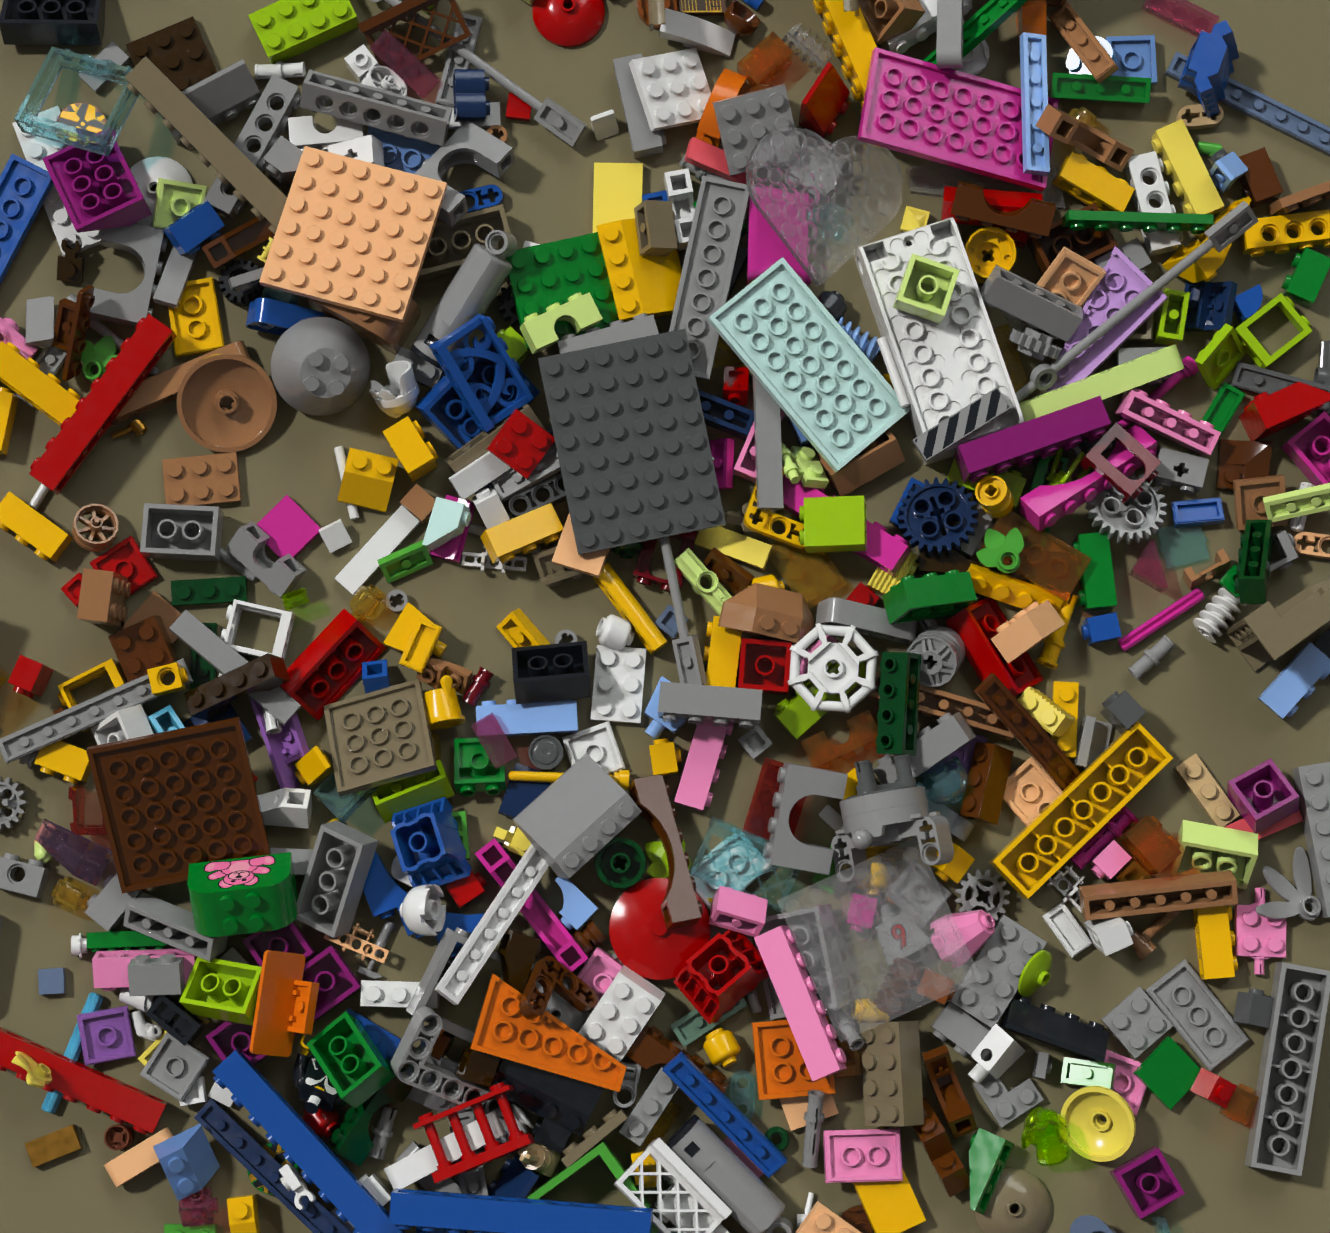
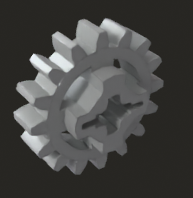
[1008,327,1062,361]
[954,869,1010,921]

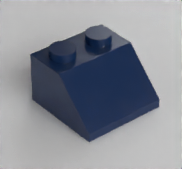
[488,1156,541,1198]

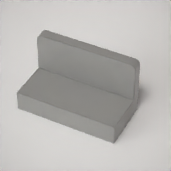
[1074,716,1112,769]

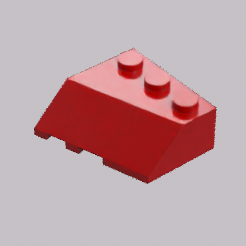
[1239,382,1330,441]

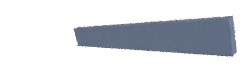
[1165,51,1330,157]

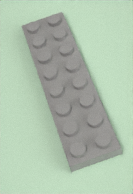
[669,175,751,380]

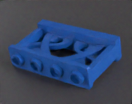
[429,314,534,432]

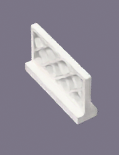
[614,1138,732,1233]

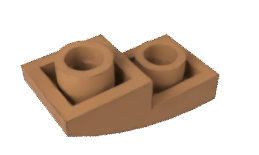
[416,658,473,695]

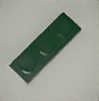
[171,576,248,607]

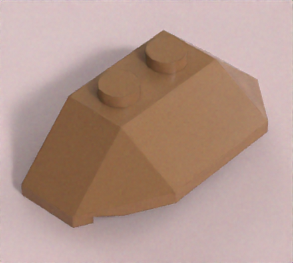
[718,583,815,648]

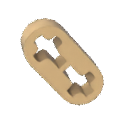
[1176,104,1224,130]

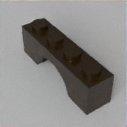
[184,653,290,721]

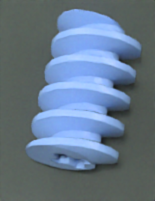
[838,317,880,363]

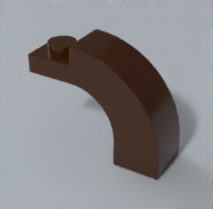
[922,1045,978,1139]

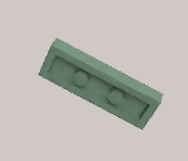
[670,998,747,1047]

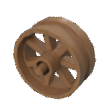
[72,504,119,552]

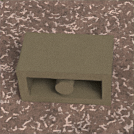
[634,200,678,257]

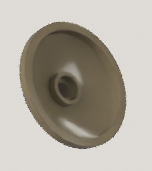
[974,1168,1051,1233]

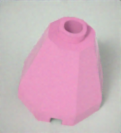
[930,910,995,969]

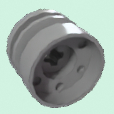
[907,625,965,687]

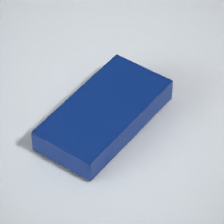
[1170,497,1225,528]

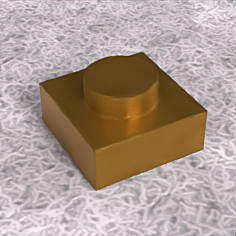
[1115,857,1152,882]

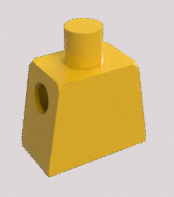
[383,602,448,658]

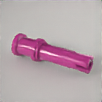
[1070,806,1138,870]

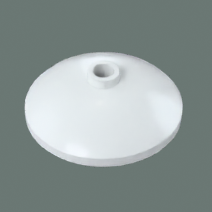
[130,156,193,227]

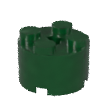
[595,838,646,890]

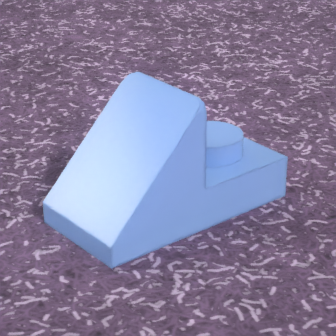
[1209,152,1248,194]

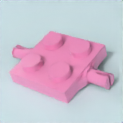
[1234,888,1286,975]

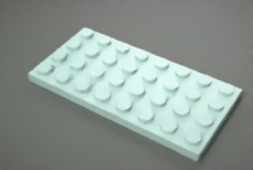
[707,257,911,473]

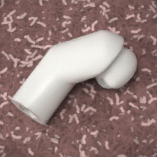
[130,1010,162,1041]

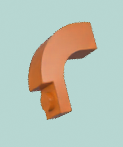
[695,68,747,148]

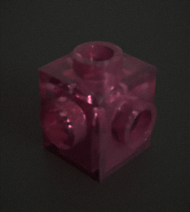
[179,1187,219,1227]

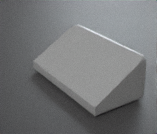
[25,296,54,347]

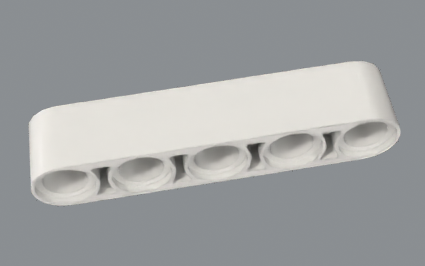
[384,1110,506,1189]

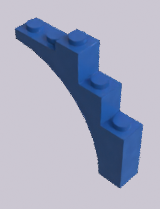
[363,851,485,957]

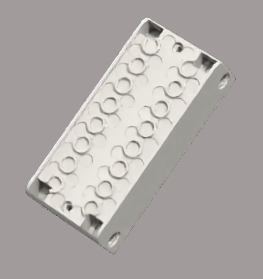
[855,217,1024,465]

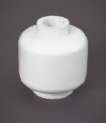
[596,614,635,651]

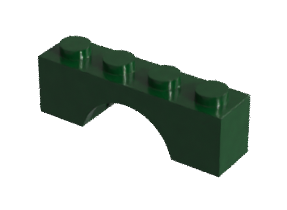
[329,1058,413,1166]

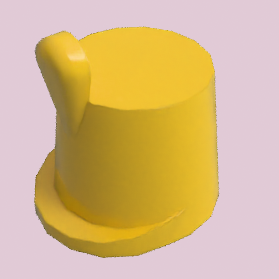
[423,675,466,730]

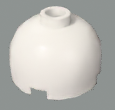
[400,884,446,936]

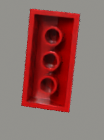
[945,597,1044,697]
[280,609,386,721]

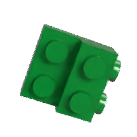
[454,736,506,797]

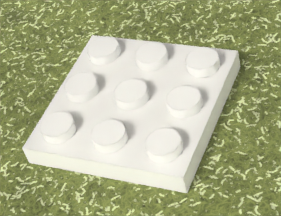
[629,48,711,132]

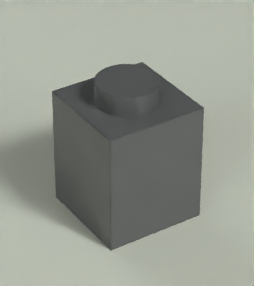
[1233,988,1274,1028]

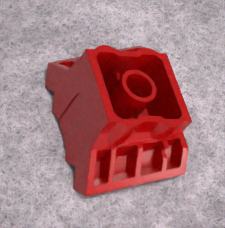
[673,930,769,1024]

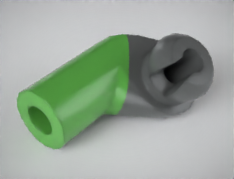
[1196,141,1227,163]

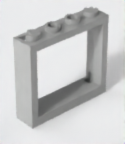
[406,927,535,1043]

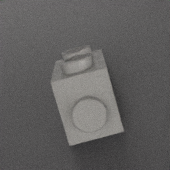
[1269,530,1298,577]

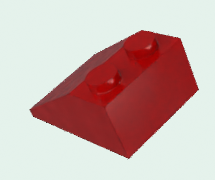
[798,62,851,138]

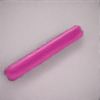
[1118,588,1205,651]

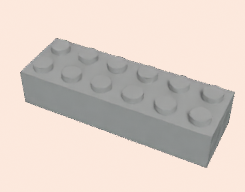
[1292,762,1330,918]

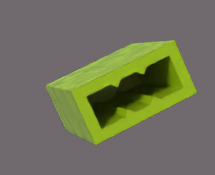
[799,495,867,553]

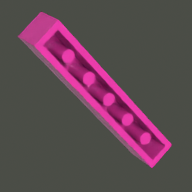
[783,474,910,577]

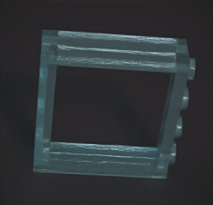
[14,47,139,156]

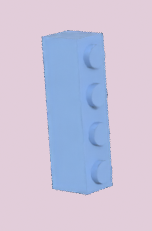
[476,699,579,738]

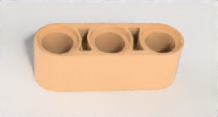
[104,1127,173,1188]

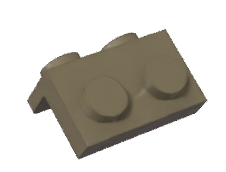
[532,545,586,587]

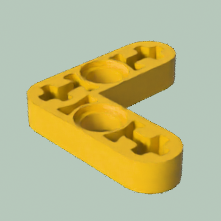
[743,466,805,549]

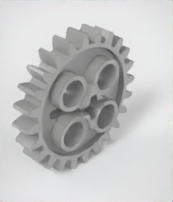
[1085,472,1167,545]

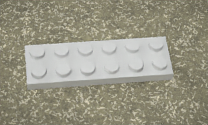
[12,106,103,255]

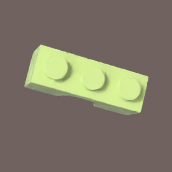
[520,292,603,354]

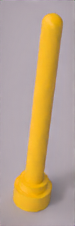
[508,770,629,790]

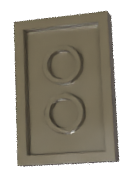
[561,1108,628,1168]

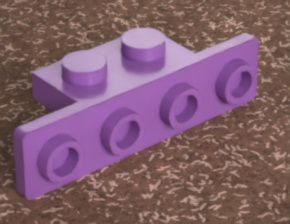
[250,698,309,789]

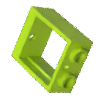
[1234,293,1312,369]

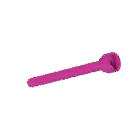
[1107,356,1200,432]

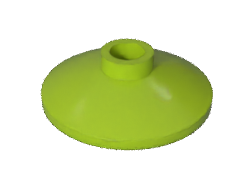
[1018,950,1052,997]

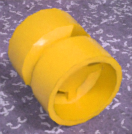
[975,475,1014,518]

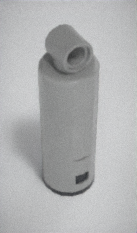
[411,230,517,370]
[665,1114,793,1233]

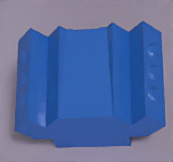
[1177,20,1239,117]
[390,797,472,888]

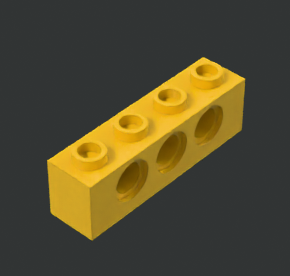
[1240,209,1330,257]

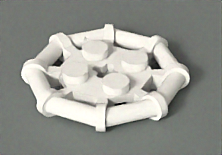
[787,623,879,714]

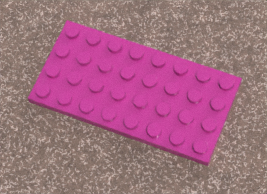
[857,47,1059,192]

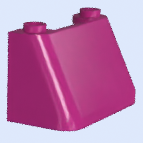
[746,185,813,286]

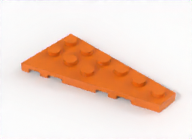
[470,973,627,1092]

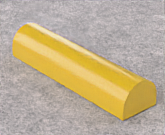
[593,563,668,655]

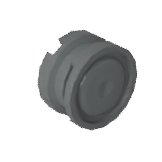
[528,735,564,771]

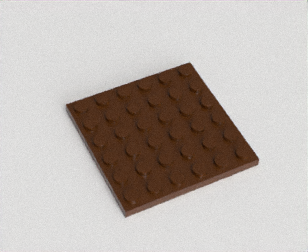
[86,717,271,893]

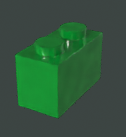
[1281,247,1330,309]

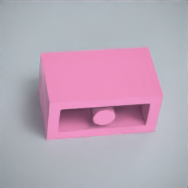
[709,886,768,937]

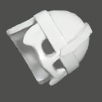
[369,361,420,418]

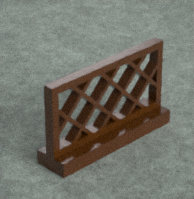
[357,0,472,72]

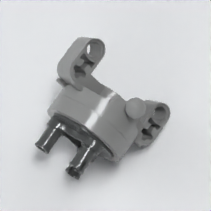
[831,754,954,882]

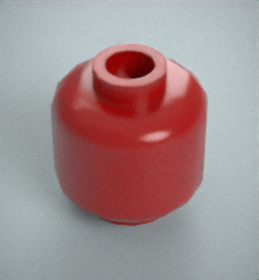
[302,1109,340,1138]

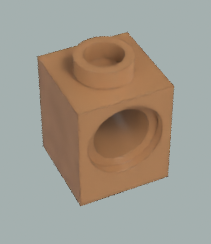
[400,483,435,525]

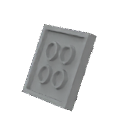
[712,84,802,176]

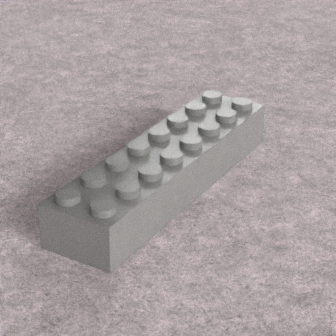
[1245,962,1330,1176]

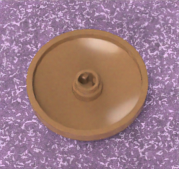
[177,353,277,453]

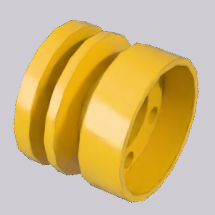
[964,227,1016,284]

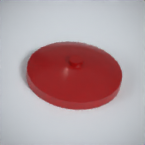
[609,878,711,980]

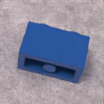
[163,201,225,255]

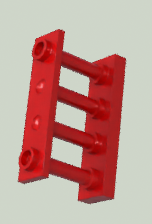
[412,1082,535,1183]

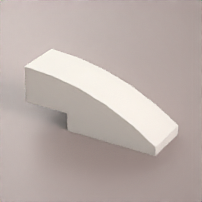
[659,8,736,58]

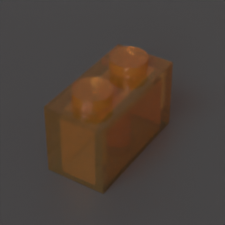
[737,32,793,87]

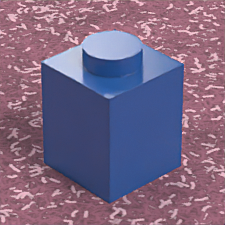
[1081,612,1122,645]

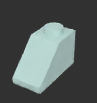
[422,497,471,550]

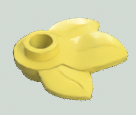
[11,1051,52,1088]

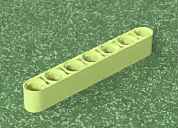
[1019,344,1184,422]

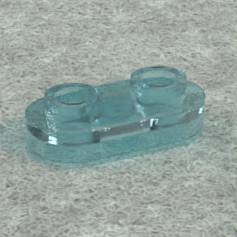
[729,1070,755,1120]

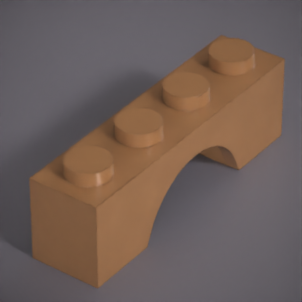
[1036,104,1134,172]

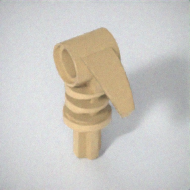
[516,1144,563,1178]

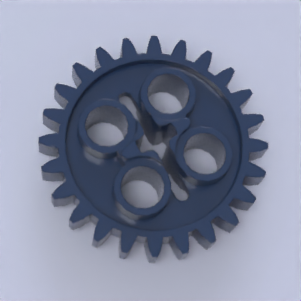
[897,477,979,557]

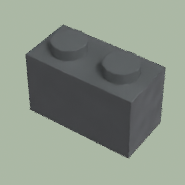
[1100,690,1146,734]

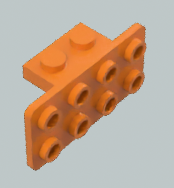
[249,950,319,1057]

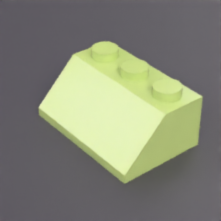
[1171,820,1258,890]

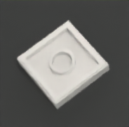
[562,721,626,774]

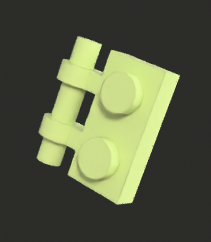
[781,443,829,489]

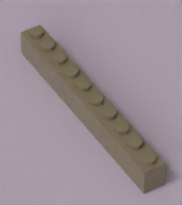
[125,56,287,235]

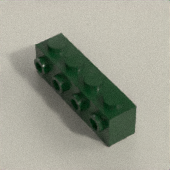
[1234,520,1273,605]
[876,652,922,756]

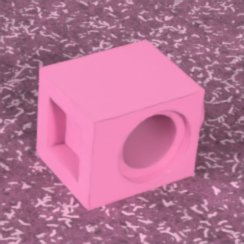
[1089,840,1132,880]

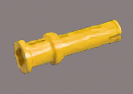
[1036,593,1078,669]

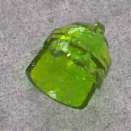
[1021,1107,1071,1166]

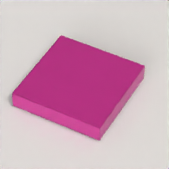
[256,495,321,558]

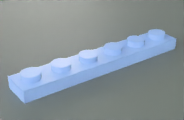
[1020,32,1050,176]

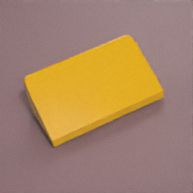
[496,608,550,648]

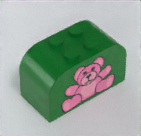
[187,852,298,937]

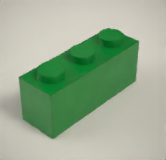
[1072,532,1117,612]

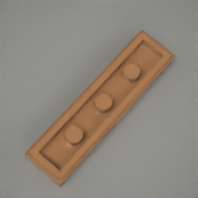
[1049,2,1119,84]

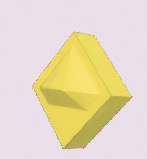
[900,205,930,232]

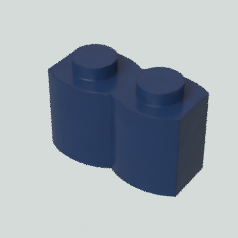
[453,69,490,122]

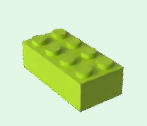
[248,0,359,64]

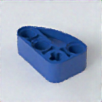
[246,298,326,335]

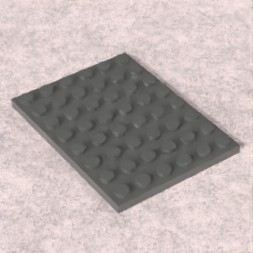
[538,329,726,555]

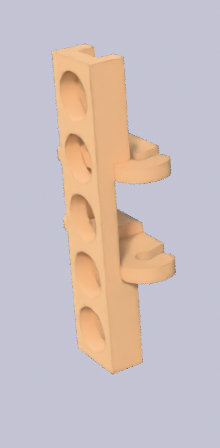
[324,923,390,964]

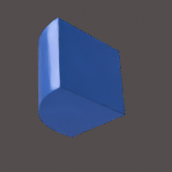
[1233,284,1263,324]
[362,659,391,694]

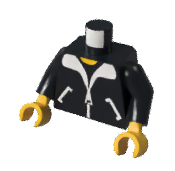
[292,1035,347,1114]

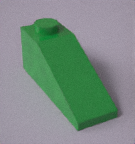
[969,1128,1014,1215]

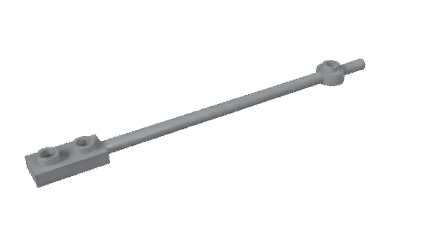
[370,0,588,147]
[1015,201,1258,403]
[659,537,707,685]

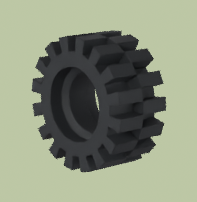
[218,259,265,306]

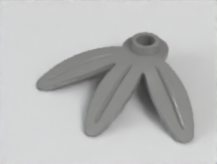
[1256,846,1321,921]

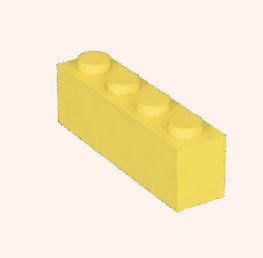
[1151,119,1225,215]

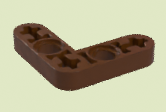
[519,956,598,1020]

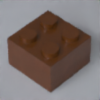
[108,616,179,682]

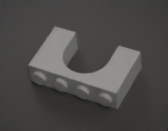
[414,120,515,227]
[89,223,168,327]
[763,762,848,875]

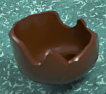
[724,0,760,37]

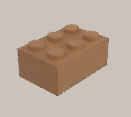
[77,568,131,627]

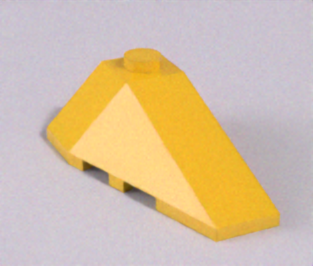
[1162,196,1251,283]

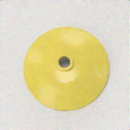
[1060,1086,1136,1162]

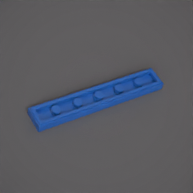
[662,1051,788,1178]

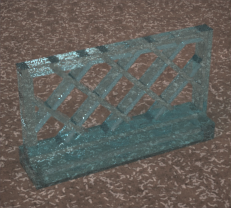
[689,816,800,912]

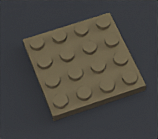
[323,678,437,797]

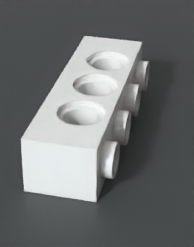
[1124,151,1183,257]

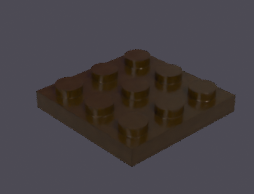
[126,16,217,91]

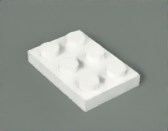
[591,645,647,724]

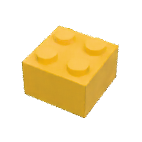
[382,416,439,482]

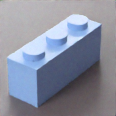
[1257,642,1330,719]

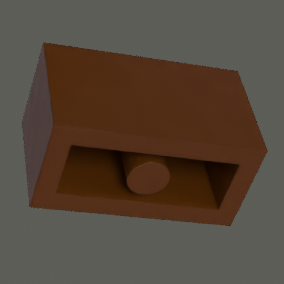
[1237,147,1283,209]

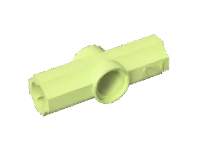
[674,548,732,616]

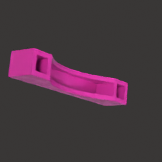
[1020,424,1157,532]
[475,838,589,972]

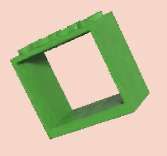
[527,1140,664,1233]

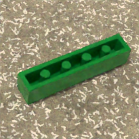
[87,931,169,952]

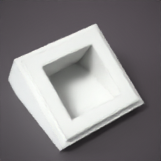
[590,109,619,140]

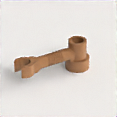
[1131,910,1183,960]

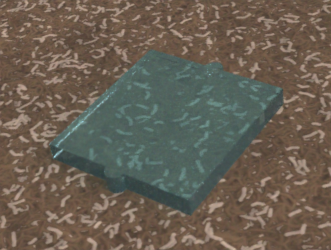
[1157,525,1210,569]

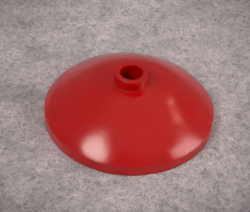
[532,0,605,47]

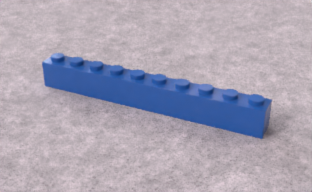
[212,1049,407,1233]
[389,1188,653,1233]

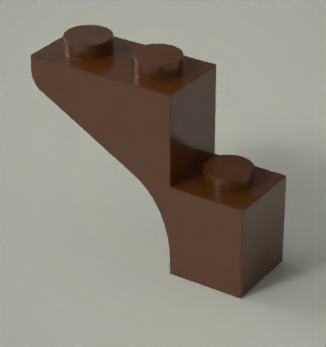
[912,1097,970,1197]

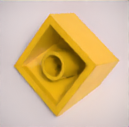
[337,448,399,513]

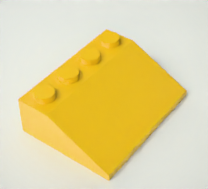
[596,218,682,322]

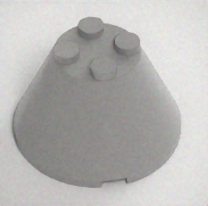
[270,317,370,416]

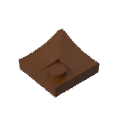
[1216,439,1273,491]

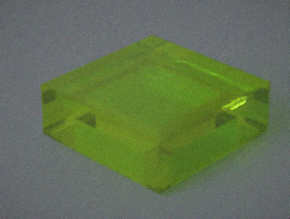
[282,587,309,611]

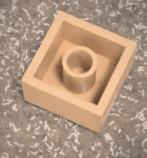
[991,600,1065,663]

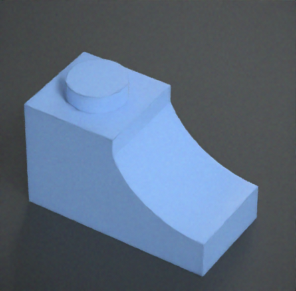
[555,877,599,931]

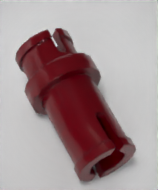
[462,666,494,707]

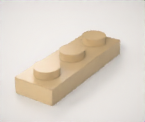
[1174,753,1240,827]

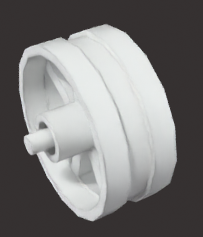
[361,65,407,96]

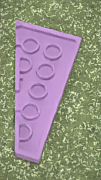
[1046,246,1168,392]

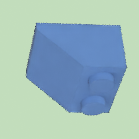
[153,1124,220,1201]

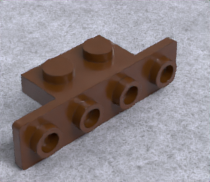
[51,285,95,381]

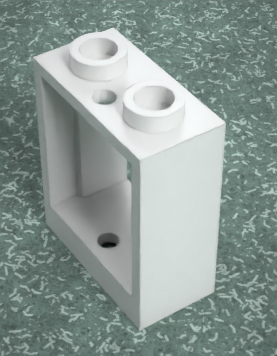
[220,599,296,661]

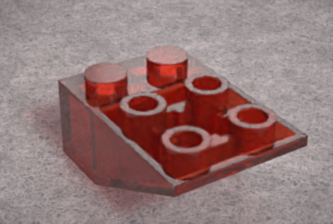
[742,757,806,840]

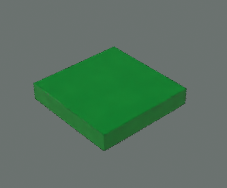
[1133,1036,1200,1110]

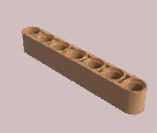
[109,341,251,427]

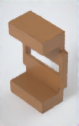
[1182,548,1231,590]

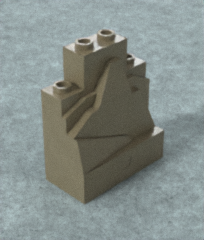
[1224,579,1330,672]

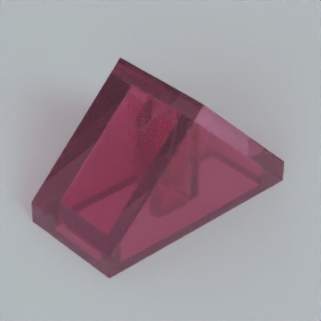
[1128,540,1168,592]

